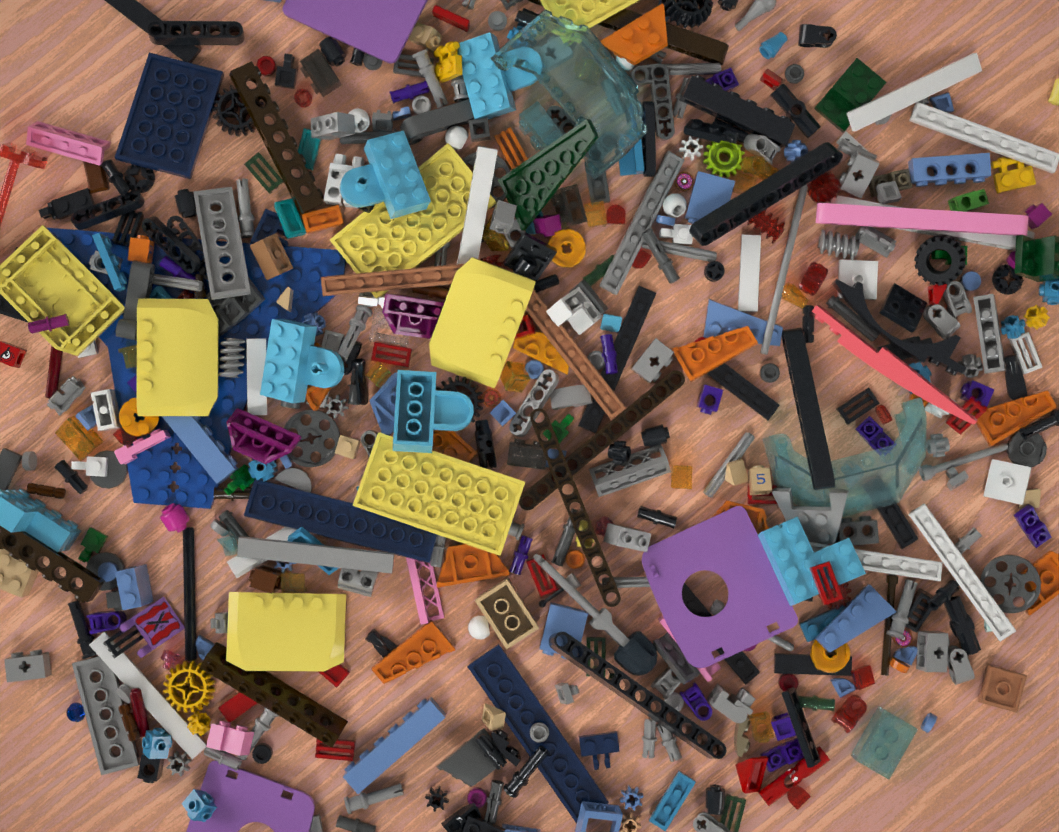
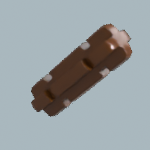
[26,483,66,499]
[118,703,140,741]

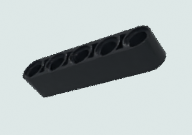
[147,21,245,45]

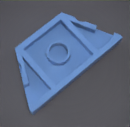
[369,372,397,436]

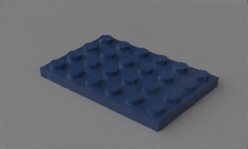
[115,52,224,179]

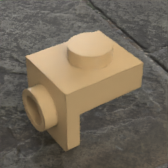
[408,22,443,52]

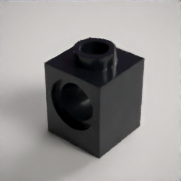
[137,754,164,783]

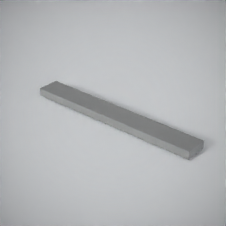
[599,151,685,295]
[237,536,394,574]

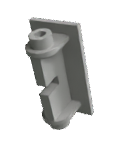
[855,226,896,258]
[47,376,86,416]

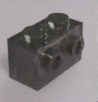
[551,184,587,229]

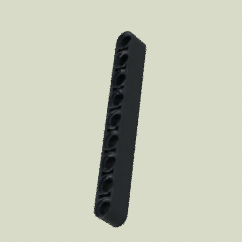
[689,142,843,246]
[782,328,835,490]

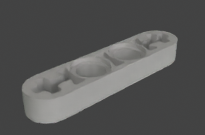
[509,369,559,437]

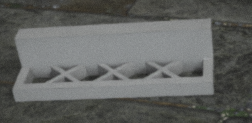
[589,445,671,497]

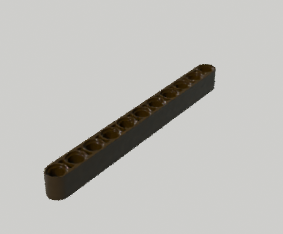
[528,0,729,65]
[519,371,685,510]
[530,408,621,607]

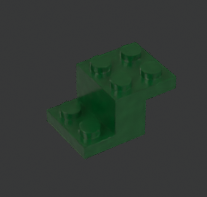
[814,58,887,133]
[1015,235,1059,282]

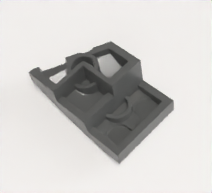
[206,276,265,337]
[436,728,507,787]

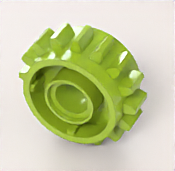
[703,141,745,179]

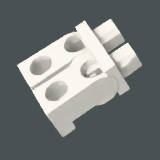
[324,154,364,209]

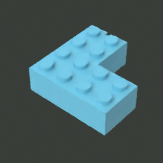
[0,488,81,552]
[758,517,866,606]

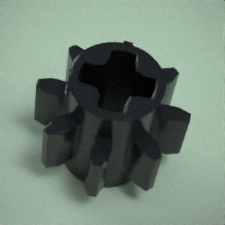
[608,440,631,465]
[425,786,449,812]

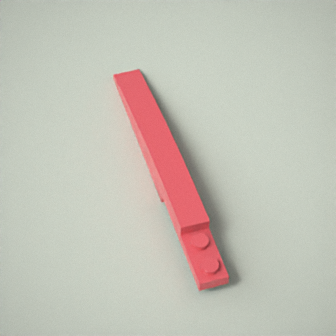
[812,305,978,425]

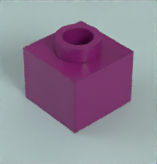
[1025,203,1052,230]
[533,214,562,237]

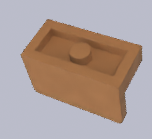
[250,233,293,280]

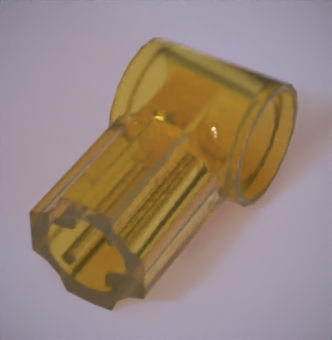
[741,156,779,181]

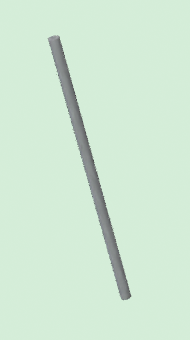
[760,151,810,355]

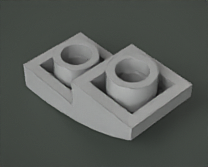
[550,385,593,410]

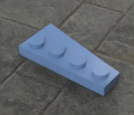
[703,299,783,346]
[815,584,897,652]

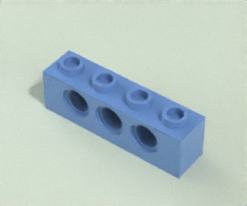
[908,153,991,187]

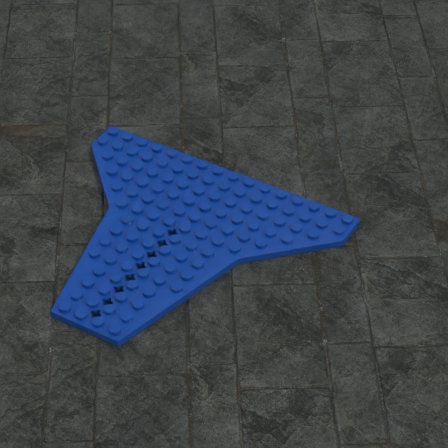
[47,228,346,509]

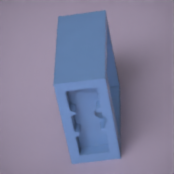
[575,801,623,832]

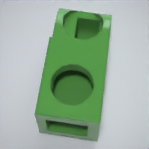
[948,189,989,212]

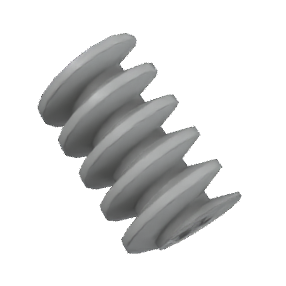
[818,229,861,260]
[219,338,246,378]

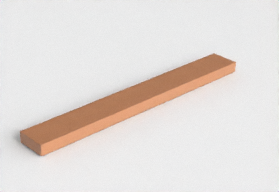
[321,264,464,296]
[525,289,626,420]

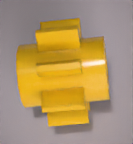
[1023,304,1050,330]
[187,711,211,736]

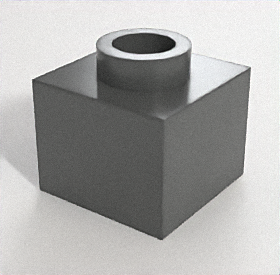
[469,118,491,142]
[106,590,122,611]

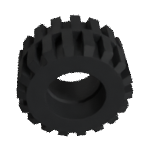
[914,235,967,286]

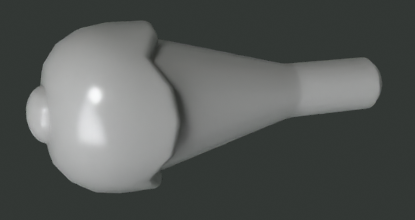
[735,0,776,31]

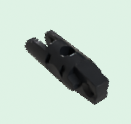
[475,419,497,469]

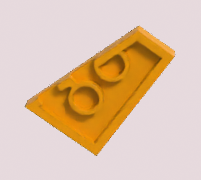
[513,330,573,375]

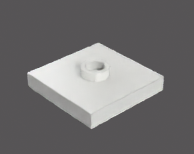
[837,259,878,300]
[983,459,1032,505]

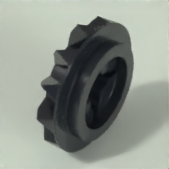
[124,165,155,193]
[992,264,1024,295]

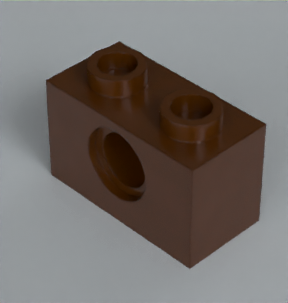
[248,565,284,594]

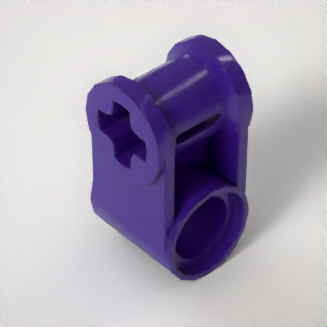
[86,611,127,634]
[679,682,712,721]

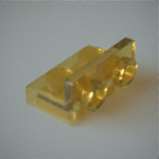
[55,415,103,461]

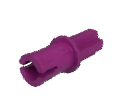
[28,314,70,334]

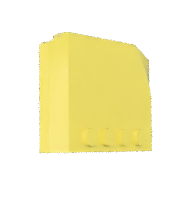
[0,225,125,356]
[429,257,536,388]
[137,299,219,416]
[226,592,346,672]

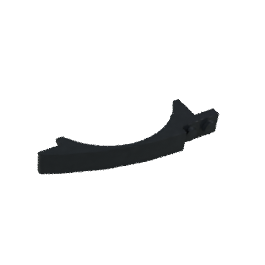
[832,279,967,376]

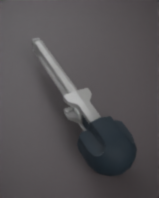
[533,554,658,676]

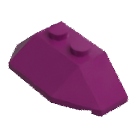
[382,294,444,339]
[226,408,301,464]

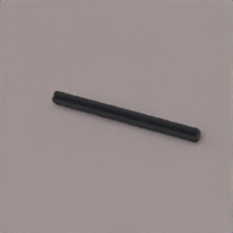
[183,527,197,661]

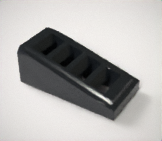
[905,588,933,633]

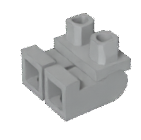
[338,568,379,597]
[707,683,755,723]

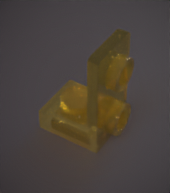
[482,213,510,251]

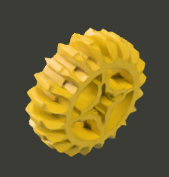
[163,661,216,713]

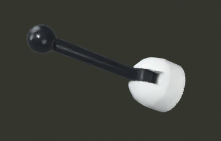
[539,573,581,607]

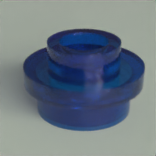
[66,702,85,722]

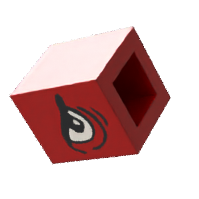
[0,341,27,368]

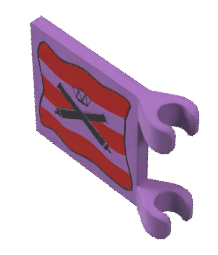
[119,597,185,658]

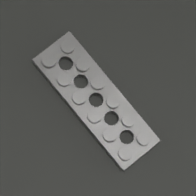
[193,187,251,300]
[72,656,140,775]

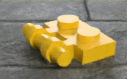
[433,41,462,83]
[991,157,1036,194]

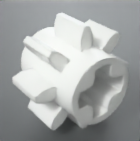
[679,136,703,161]

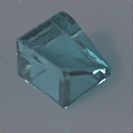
[217,535,238,556]

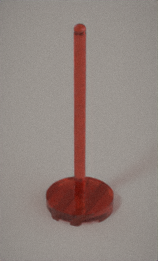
[0,142,49,227]

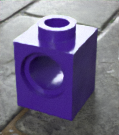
[960,380,994,407]
[697,385,723,415]
[771,712,796,741]

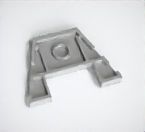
[772,488,849,544]

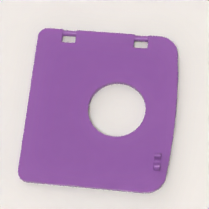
[283,0,428,64]
[642,506,798,668]
[186,760,315,832]

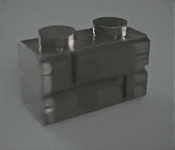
[300,49,342,97]
[507,438,546,470]

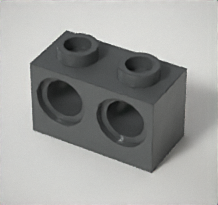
[836,516,879,545]

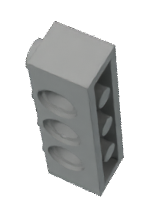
[973,294,1006,374]

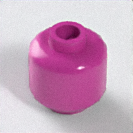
[160,503,189,533]

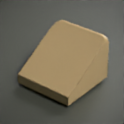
[277,287,294,312]
[725,459,748,486]
[1019,488,1041,509]
[482,704,506,731]

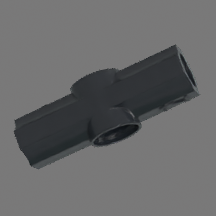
[771,83,821,138]
[944,596,981,656]

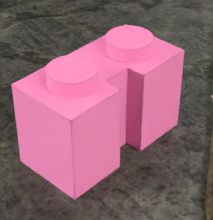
[206,721,254,756]

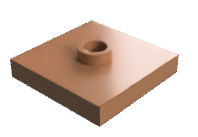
[978,665,1027,713]

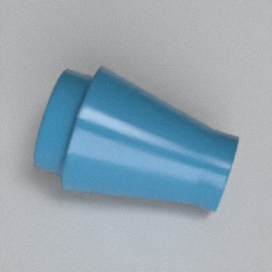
[759,32,788,59]

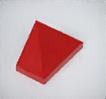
[735,756,768,794]

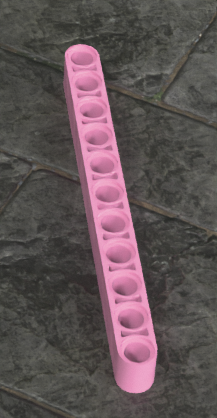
[816,203,1029,236]

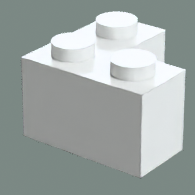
[546,287,603,335]

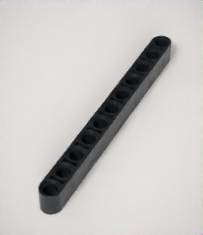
[549,632,727,759]

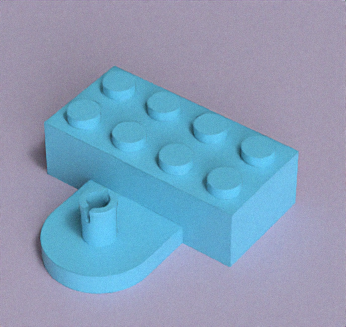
[457,32,543,120]
[340,130,431,219]
[260,319,344,403]
[393,370,474,453]

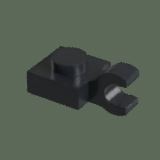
[275,53,298,89]

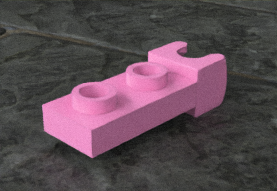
[114,429,171,465]

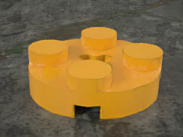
[548,229,586,268]
[119,398,159,437]
[810,640,850,673]

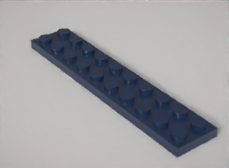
[244,479,438,564]
[467,644,609,824]

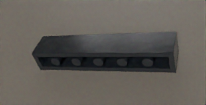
[679,75,796,148]

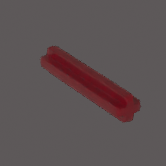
[45,345,63,399]
[130,688,150,737]

